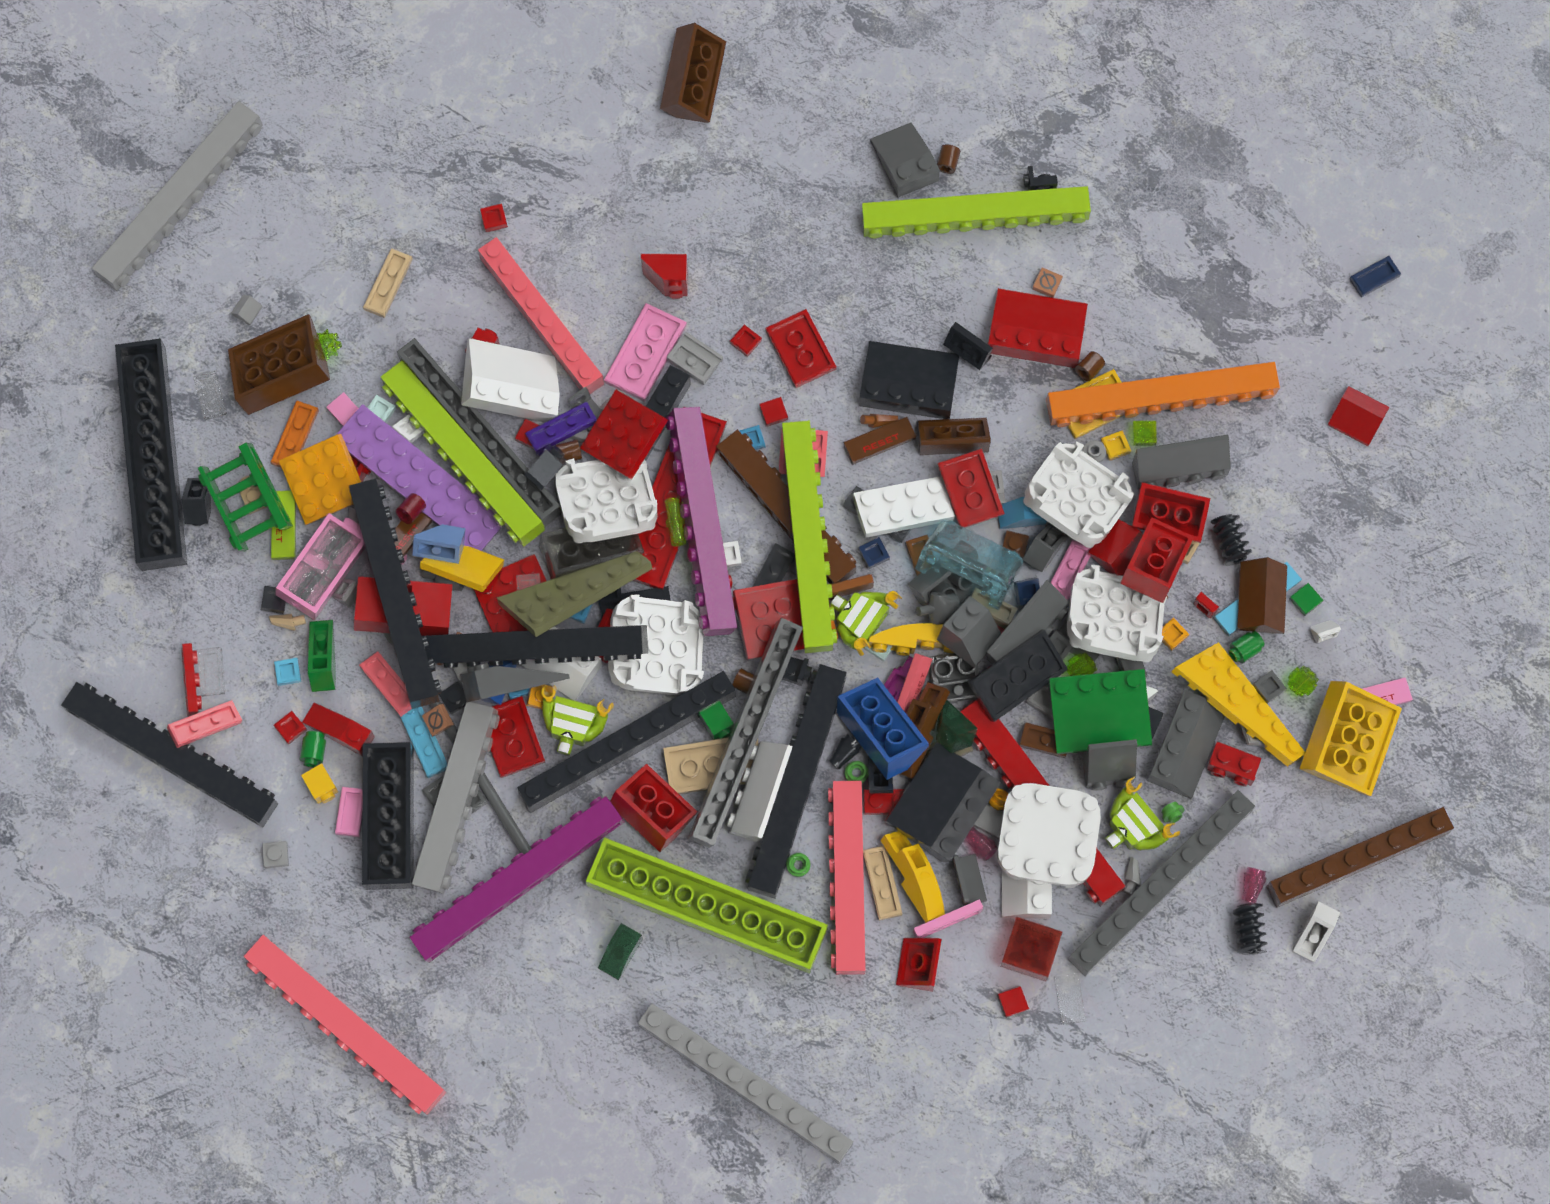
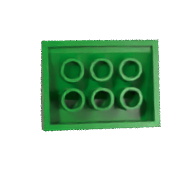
[1050,669,1152,755]

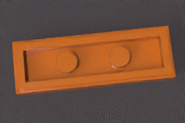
[271,401,319,468]

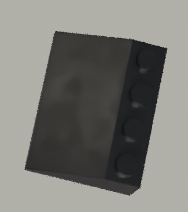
[859,341,959,419]
[885,743,1001,862]

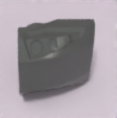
[929,653,980,703]

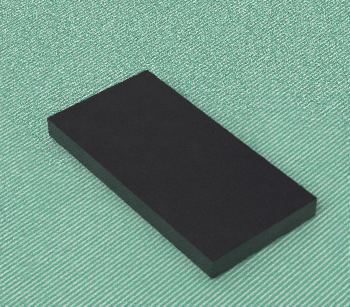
[968,630,1068,722]

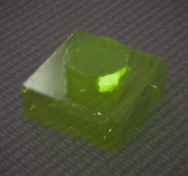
[1132,421,1157,446]

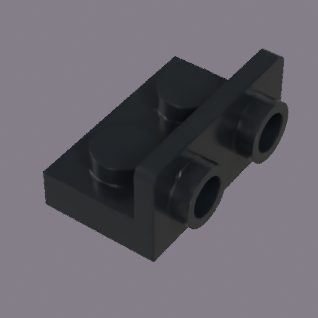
[943,322,993,370]

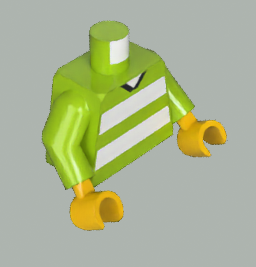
[830,591,902,656]
[541,684,614,756]
[1105,776,1180,851]

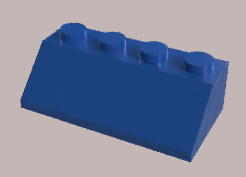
[837,677,929,780]

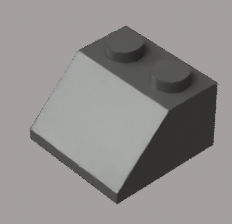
[937,596,1001,668]

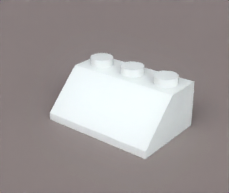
[520,626,602,701]
[1001,870,1052,919]

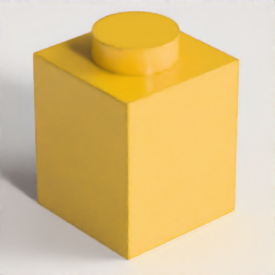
[301,763,338,804]

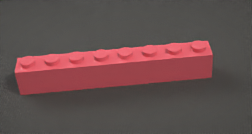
[478,237,604,394]
[828,781,865,975]

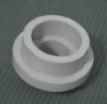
[1083,440,1106,462]

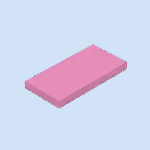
[604,303,687,402]

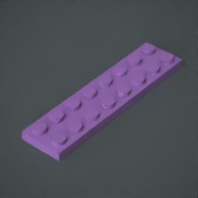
[336,404,504,551]

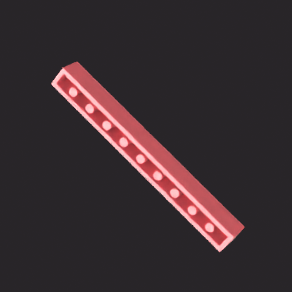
[244,935,446,1115]

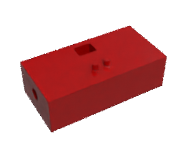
[354,576,453,636]

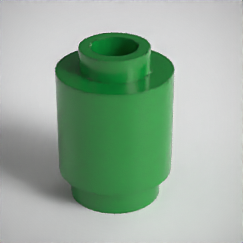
[1228,631,1265,664]
[299,731,326,768]

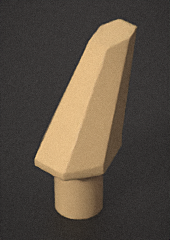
[269,614,306,631]

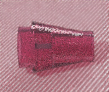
[965,827,998,861]
[1242,867,1267,903]

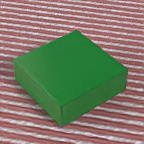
[1290,583,1324,616]

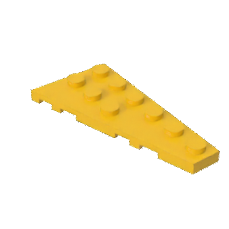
[1171,642,1305,767]

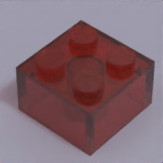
[1000,917,1062,982]

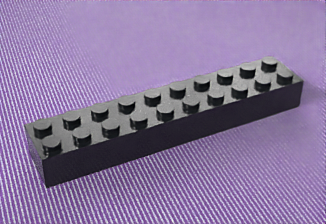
[115,338,188,571]

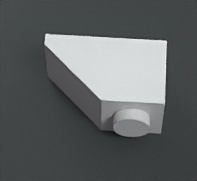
[1293,901,1340,962]

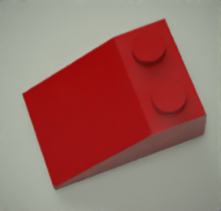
[1120,517,1194,603]

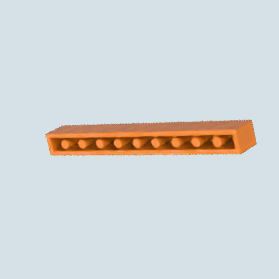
[1046,362,1280,427]

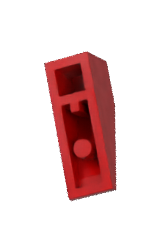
[302,703,375,757]

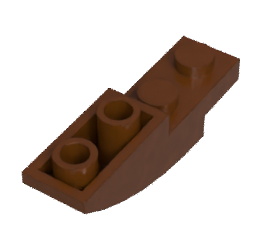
[899,682,950,779]

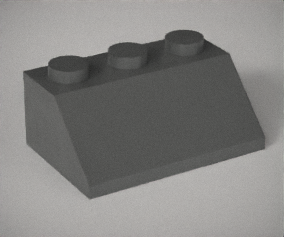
[908,542,994,625]

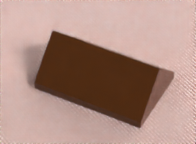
[918,417,991,455]
[1237,557,1287,634]

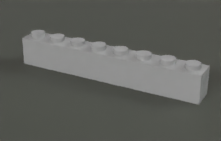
[412,702,500,894]

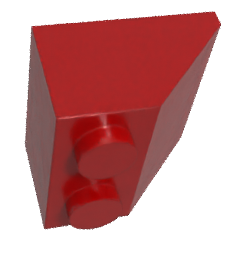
[641,254,688,299]

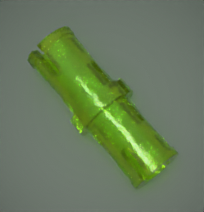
[665,498,686,547]

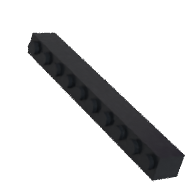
[349,478,442,709]
[425,625,648,668]
[745,664,847,899]
[517,671,736,813]
[61,682,278,828]

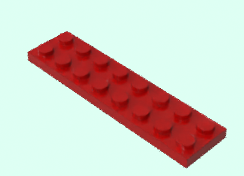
[626,407,727,590]

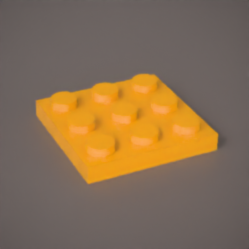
[279,434,361,525]

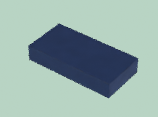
[1350,256,1401,298]

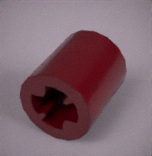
[395,493,426,524]

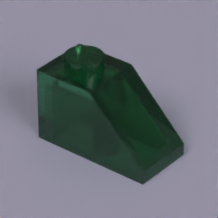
[936,700,978,753]
[598,923,643,981]

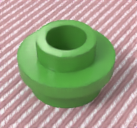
[845,761,868,783]
[1161,802,1185,823]
[787,853,810,877]

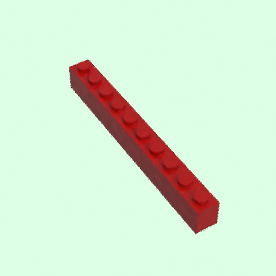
[958,699,1126,907]

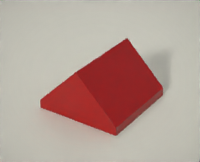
[1328,386,1390,446]
[1087,519,1143,576]
[896,938,942,992]

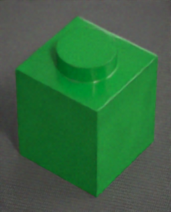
[699,701,734,740]

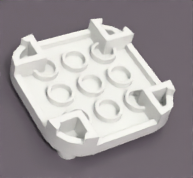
[1023,441,1134,548]
[556,458,657,543]
[1067,565,1167,662]
[608,595,704,695]
[997,783,1101,888]

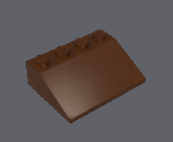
[228,314,330,415]

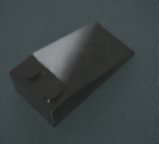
[539,528,644,580]

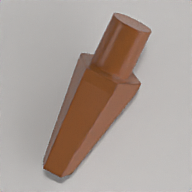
[860,414,898,428]

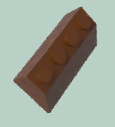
[660,23,727,123]

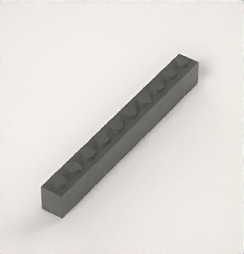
[397,338,562,528]
[687,618,803,848]
[1068,790,1255,977]

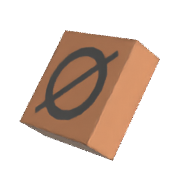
[1032,267,1063,298]
[422,704,454,736]

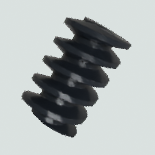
[1210,514,1252,566]
[1233,903,1268,955]

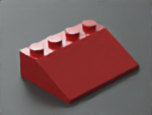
[988,288,1088,368]

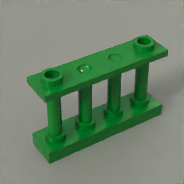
[198,442,293,552]

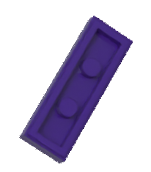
[525,402,597,454]

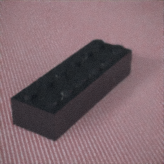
[362,742,414,890]

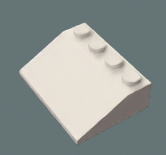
[461,338,560,422]
[727,741,793,842]

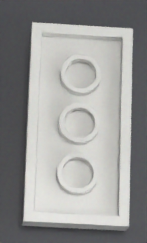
[852,476,955,538]

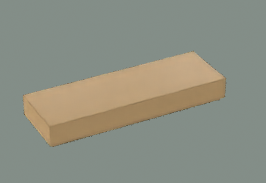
[363,248,413,318]
[863,846,903,921]

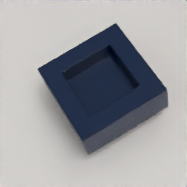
[858,537,890,569]
[1014,577,1040,606]

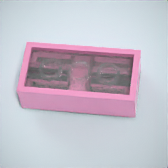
[276,513,366,620]

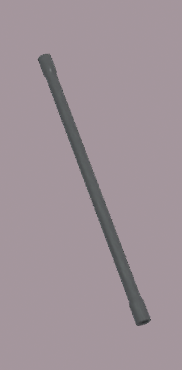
[383,633,531,854]

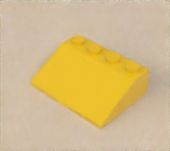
[1300,681,1402,796]

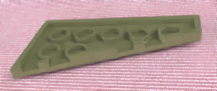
[497,551,652,637]

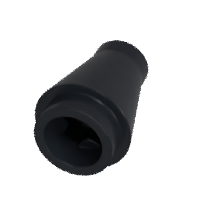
[829,734,861,770]

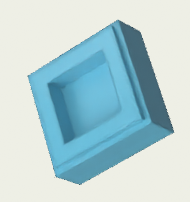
[274,658,302,686]

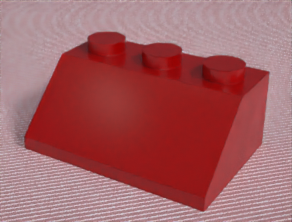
[1132,483,1211,543]
[610,764,698,852]

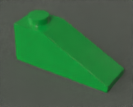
[308,620,336,692]

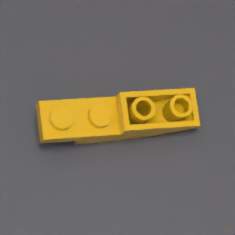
[868,623,954,656]
[880,831,945,923]

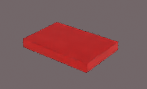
[765,309,837,388]
[937,449,1005,530]
[491,696,546,778]

